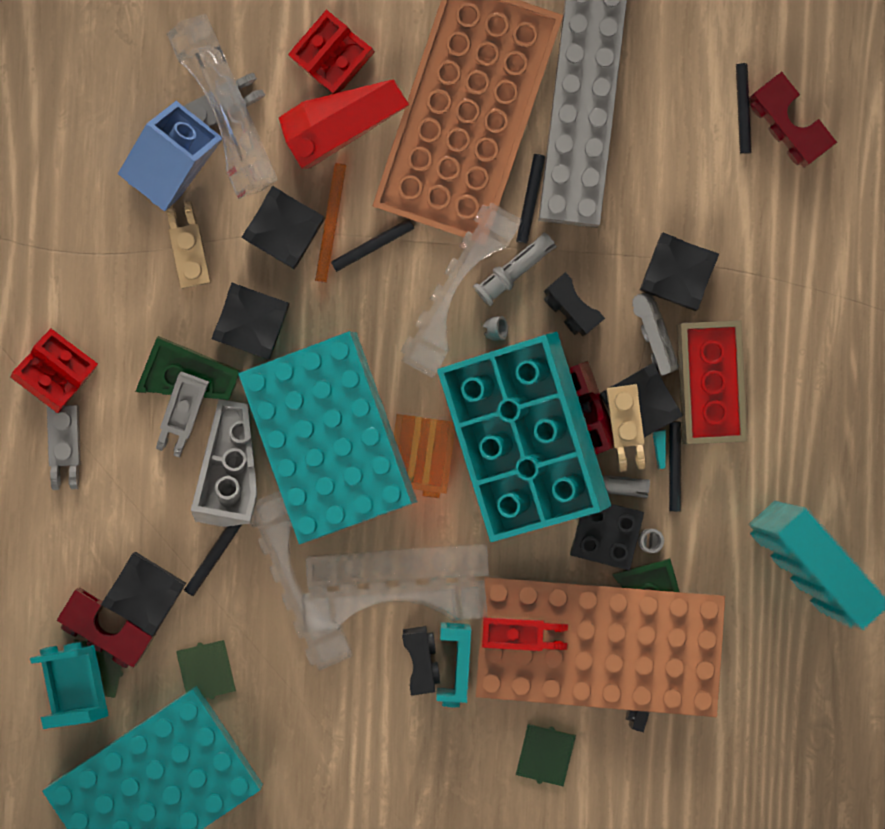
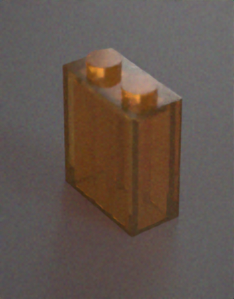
[394,414,455,498]

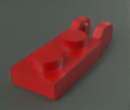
[482,617,568,651]

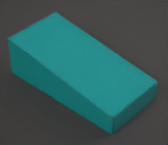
[652,430,666,469]

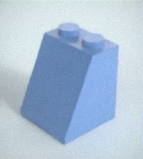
[118,101,223,211]

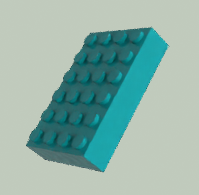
[238,331,418,544]
[437,331,611,542]
[748,501,885,630]
[42,686,263,829]

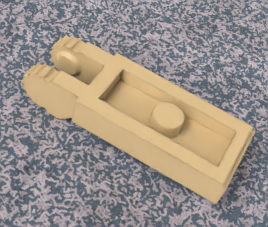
[166,201,211,289]
[606,384,646,472]

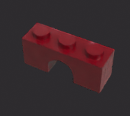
[749,71,837,168]
[569,361,614,454]
[56,587,156,668]

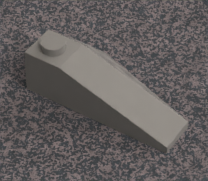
[191,399,257,527]

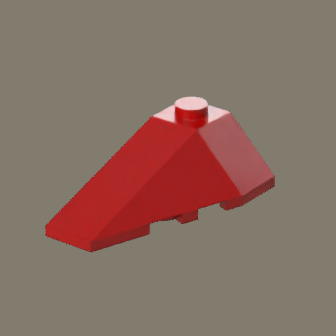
[278,79,409,169]

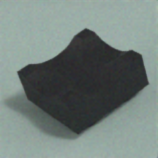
[242,185,325,270]
[640,232,719,311]
[544,272,605,337]
[211,282,290,360]
[600,363,683,438]
[570,504,644,571]
[101,552,186,636]
[402,626,440,696]

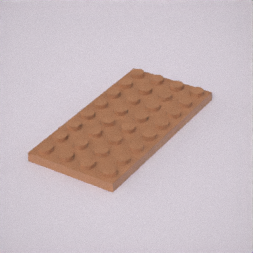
[372,0,564,245]
[476,577,725,717]

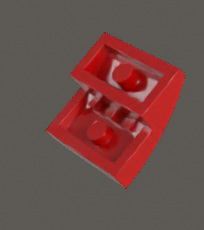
[288,9,375,94]
[10,328,98,413]

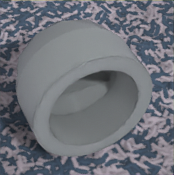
[483,316,508,341]
[638,529,664,553]

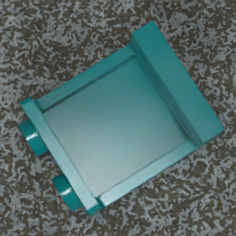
[436,622,472,708]
[30,642,109,729]

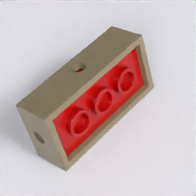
[677,320,747,444]

